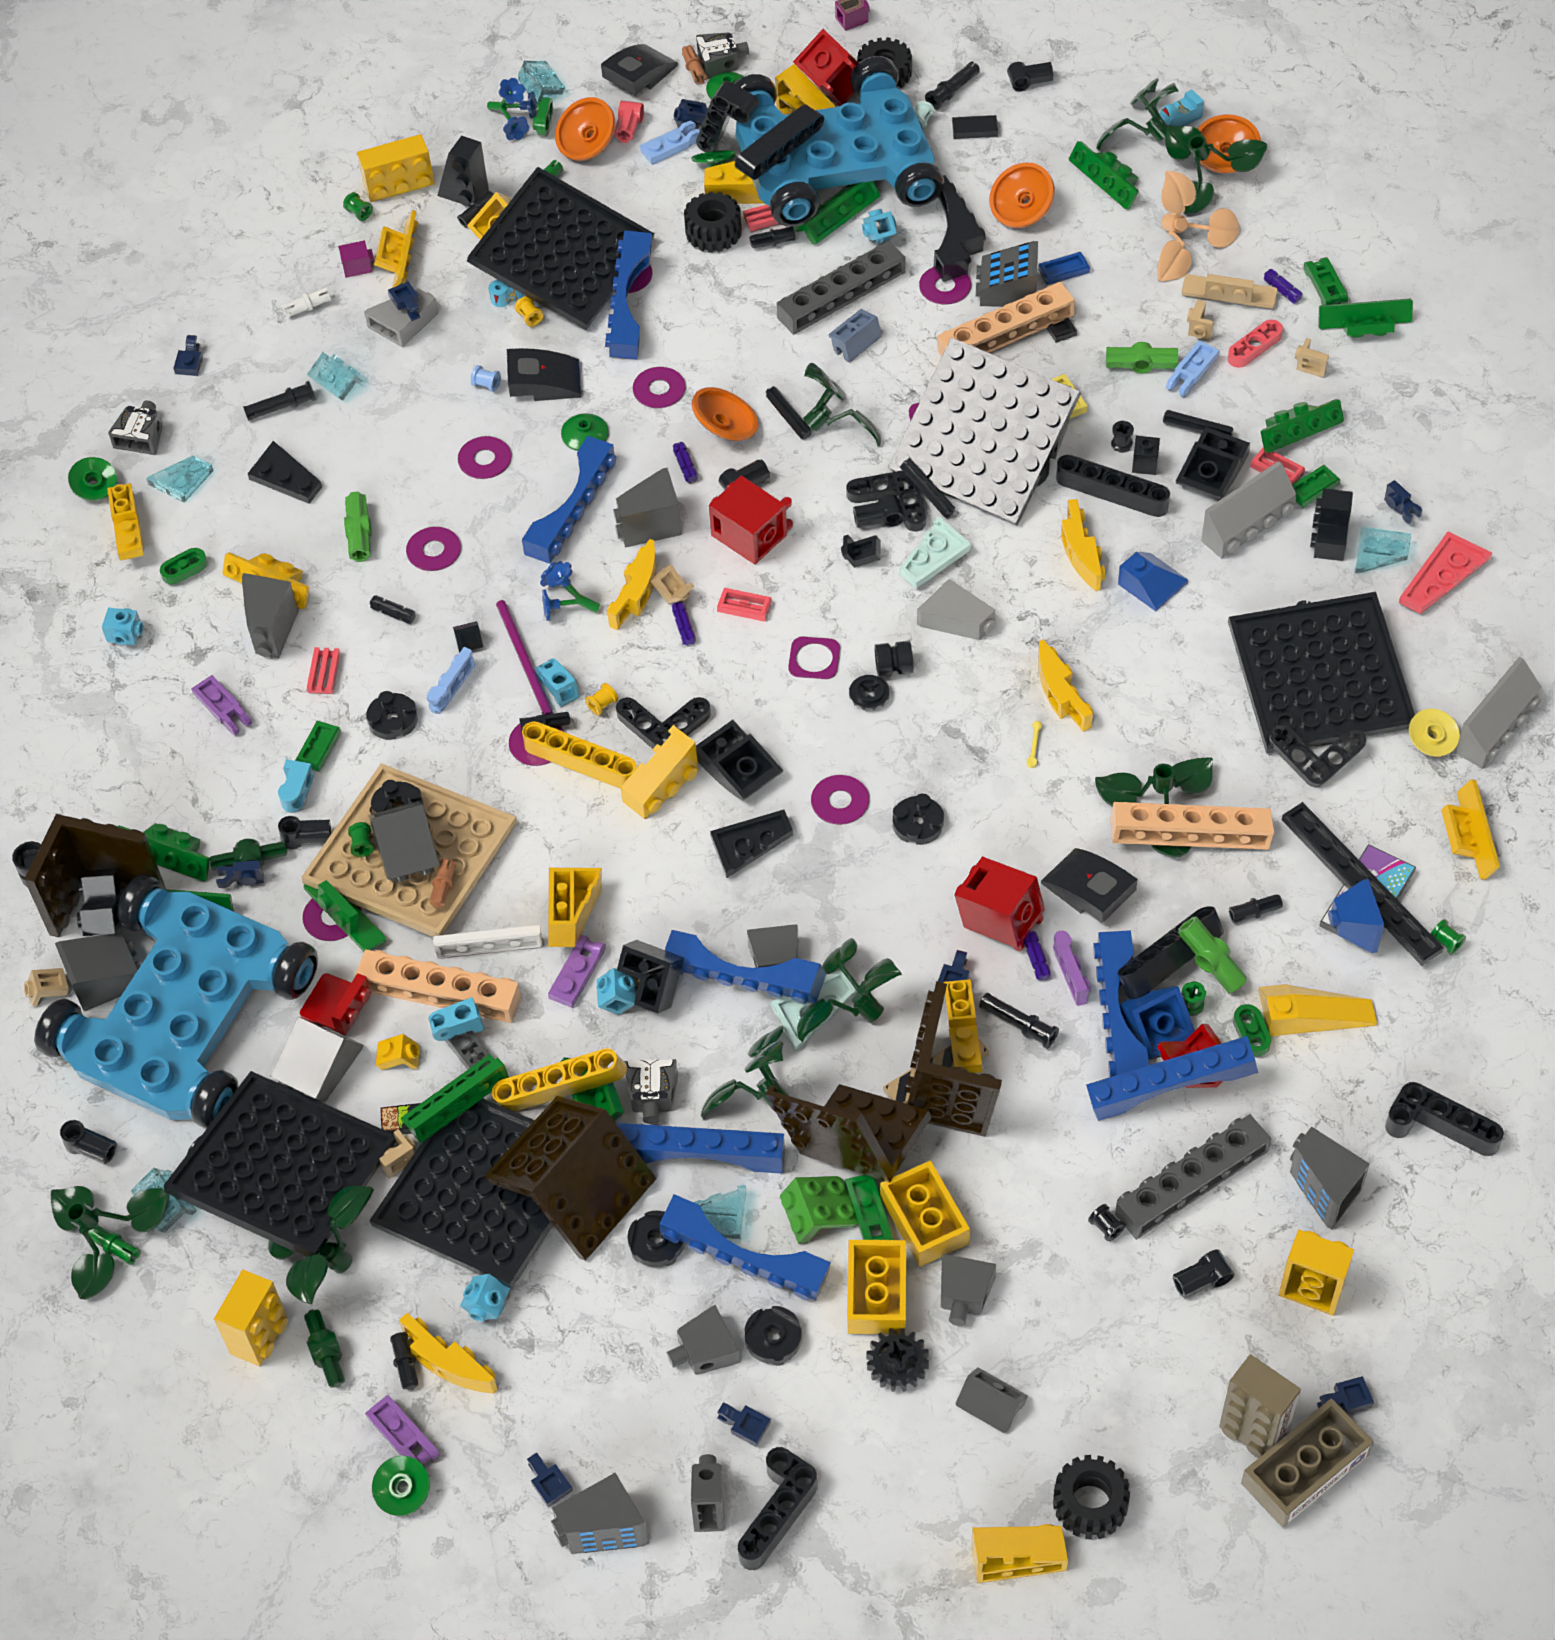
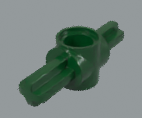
[210,839,287,871]
[304,1309,345,1388]

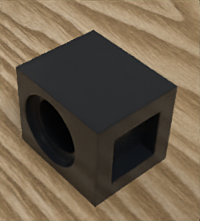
[1132,435,1160,475]

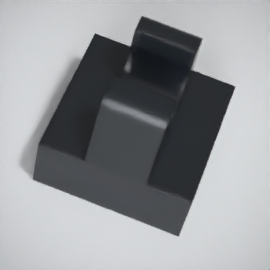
[453,621,484,653]

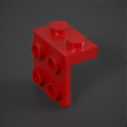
[300,973,371,1036]
[1157,1024,1223,1088]

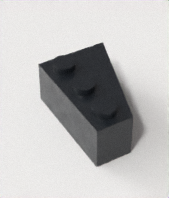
[437,135,489,207]

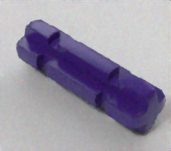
[1263,269,1302,303]
[673,442,698,483]
[672,601,696,646]
[1024,931,1051,981]

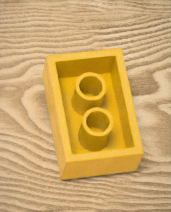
[357,134,435,202]
[880,1160,970,1267]
[1278,1229,1355,1316]
[847,1240,906,1334]
[214,1269,288,1367]

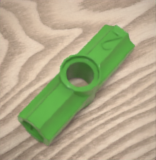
[1106,342,1178,374]
[344,491,372,562]
[1178,917,1247,993]

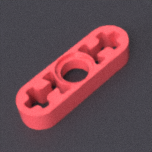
[1228,320,1283,368]

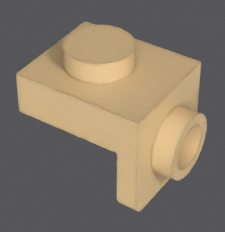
[1187,299,1214,340]
[650,564,694,604]

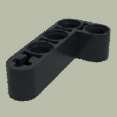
[696,81,759,152]
[1385,1082,1504,1156]
[738,1447,817,1570]

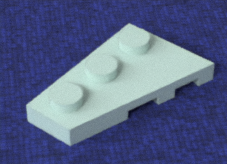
[900,515,971,589]
[771,970,856,1051]

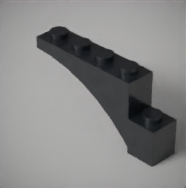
[933,175,986,282]

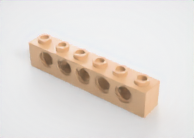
[937,282,1075,356]
[1110,802,1274,850]
[355,949,521,1023]

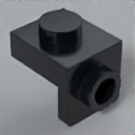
[841,535,881,568]

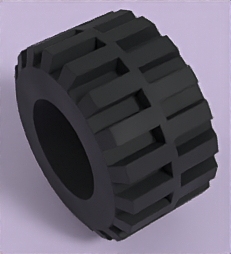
[684,192,742,252]
[1053,1455,1130,1540]

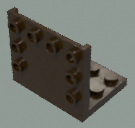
[24,814,166,938]
[905,981,1002,1137]
[765,1084,932,1183]
[485,1096,657,1261]

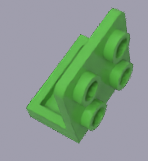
[780,1176,857,1244]

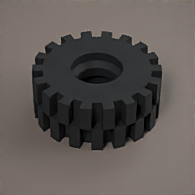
[857,37,912,88]

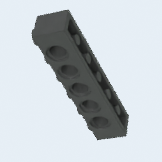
[776,241,905,335]
[1115,1114,1271,1240]

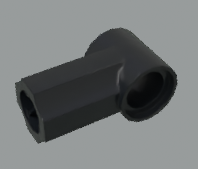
[1007,62,1054,92]
[718,459,770,490]
[853,494,904,528]
[278,816,331,849]
[60,1120,117,1165]
[1172,1249,1235,1299]

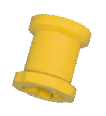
[514,296,544,327]
[585,683,619,716]

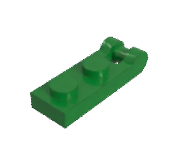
[845,1175,893,1240]

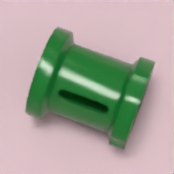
[343,192,373,221]
[348,822,374,857]
[1430,919,1466,955]
[1181,981,1206,1016]

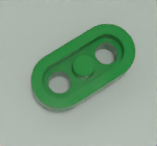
[533,97,553,136]
[160,548,207,584]
[1233,1004,1271,1056]

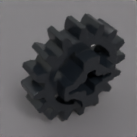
[866,1328,929,1392]

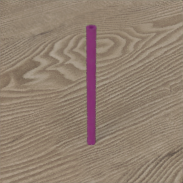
[496,600,554,715]

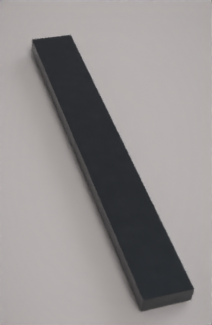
[1281,802,1444,966]

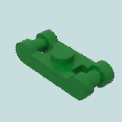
[1304,257,1348,305]

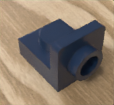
[673,99,708,129]

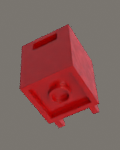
[793,29,859,107]
[709,476,793,565]
[954,856,1045,951]

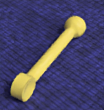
[1027,721,1042,768]

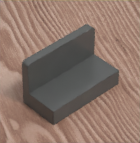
[955,1367,1028,1433]

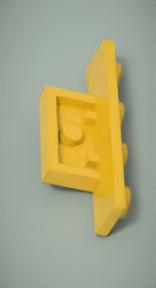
[374,210,418,288]
[222,552,309,609]
[1441,779,1500,880]

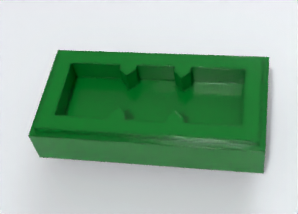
[1292,465,1340,508]
[295,721,341,772]

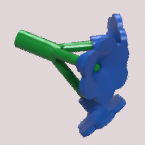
[487,78,537,140]
[540,561,600,621]

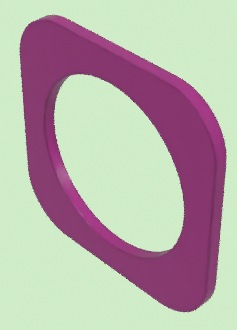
[788,636,840,679]

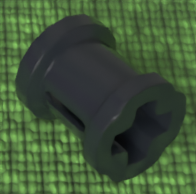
[1111,421,1134,453]
[1088,1204,1126,1242]

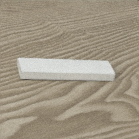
[433,925,543,958]

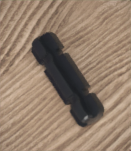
[369,595,416,624]

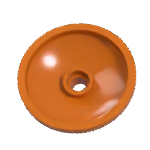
[555,97,615,161]
[1198,114,1261,173]
[989,162,1055,228]
[691,387,758,441]

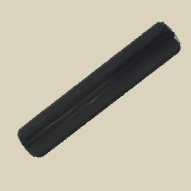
[766,386,811,440]
[1163,410,1233,436]
[900,458,955,518]

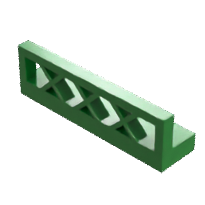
[793,181,881,244]
[401,1054,509,1143]

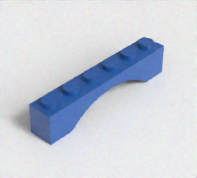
[605,230,652,360]
[522,436,617,564]
[665,930,826,1004]
[1093,930,1149,1077]
[1086,1036,1259,1121]
[617,1123,785,1174]
[659,1194,831,1300]

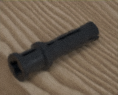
[925,61,980,110]
[243,380,316,421]
[979,992,1059,1049]

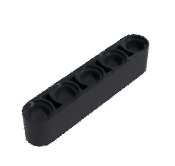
[734,104,825,180]
[1056,455,1170,517]
[1117,906,1224,999]

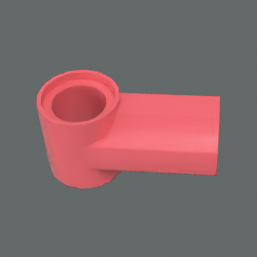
[614,100,644,143]

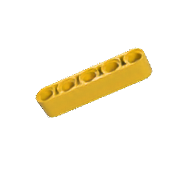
[522,722,637,789]
[492,1048,627,1112]

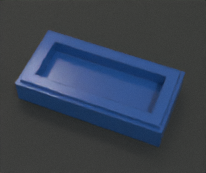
[1038,252,1090,285]

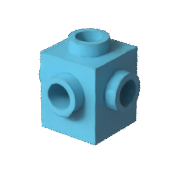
[862,209,897,244]
[102,607,144,645]
[596,968,636,1015]
[460,1274,510,1322]

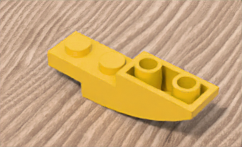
[107,483,144,561]
[1061,499,1105,591]
[607,539,657,630]
[1038,639,1094,732]
[944,979,983,1073]
[399,1312,497,1394]

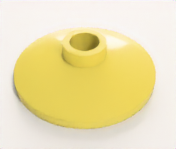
[1409,709,1460,757]

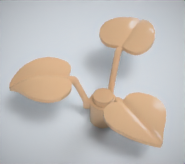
[1158,171,1240,281]

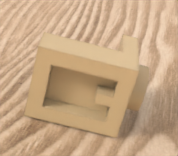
[1295,338,1329,378]
[24,968,69,1006]
[379,1129,417,1179]

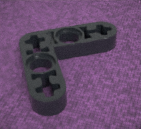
[846,470,926,532]
[616,697,711,749]
[1268,724,1366,787]

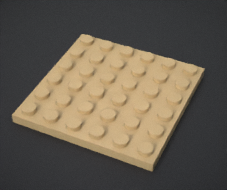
[301,763,517,937]

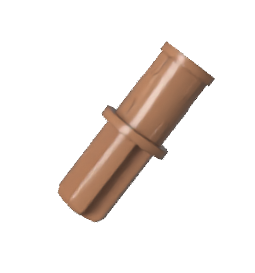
[682,45,707,84]
[429,859,456,909]

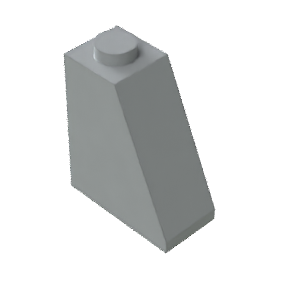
[364,288,438,348]
[917,579,996,640]

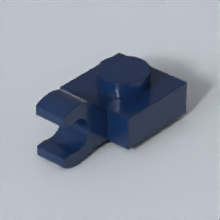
[388,281,421,321]
[173,335,203,376]
[1384,480,1422,524]
[216,860,264,888]
[938,950,970,983]
[1317,1376,1374,1414]
[717,1402,771,1447]
[527,1452,573,1508]

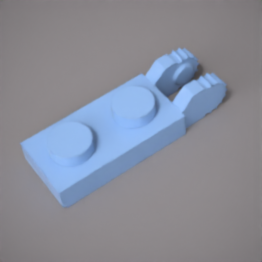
[640,121,700,165]
[1166,340,1220,397]
[427,647,475,713]

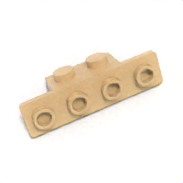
[1182,274,1277,309]

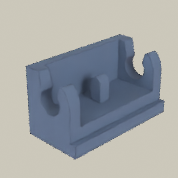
[829,309,882,362]

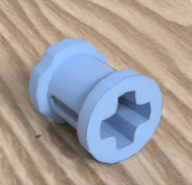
[471,365,501,392]

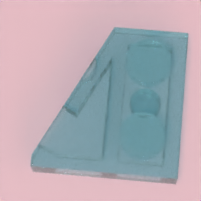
[146,456,214,503]
[1355,527,1411,573]
[694,1185,746,1239]

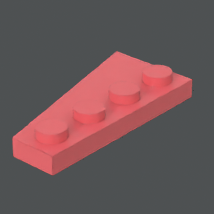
[1399,531,1492,614]

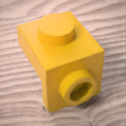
[375,1034,420,1070]

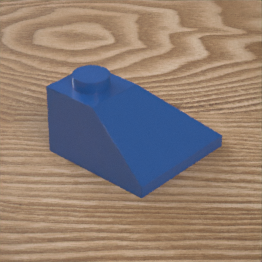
[1118,552,1188,611]
[1328,879,1384,953]
[1119,986,1195,1059]

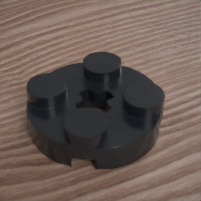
[366,691,418,740]
[371,780,424,814]
[892,793,944,845]
[627,1210,684,1267]
[745,1306,802,1366]

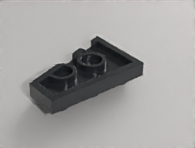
[247,441,322,504]
[710,809,793,878]

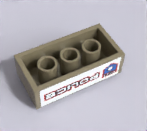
[1219,1354,1301,1458]
[1241,1398,1374,1528]

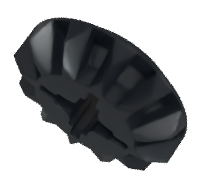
[849,675,889,711]

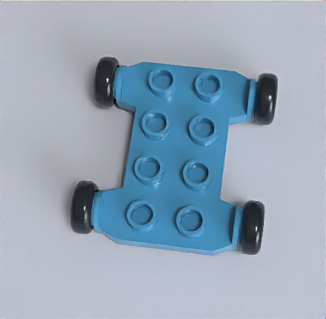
[734,56,944,227]
[34,874,318,1129]

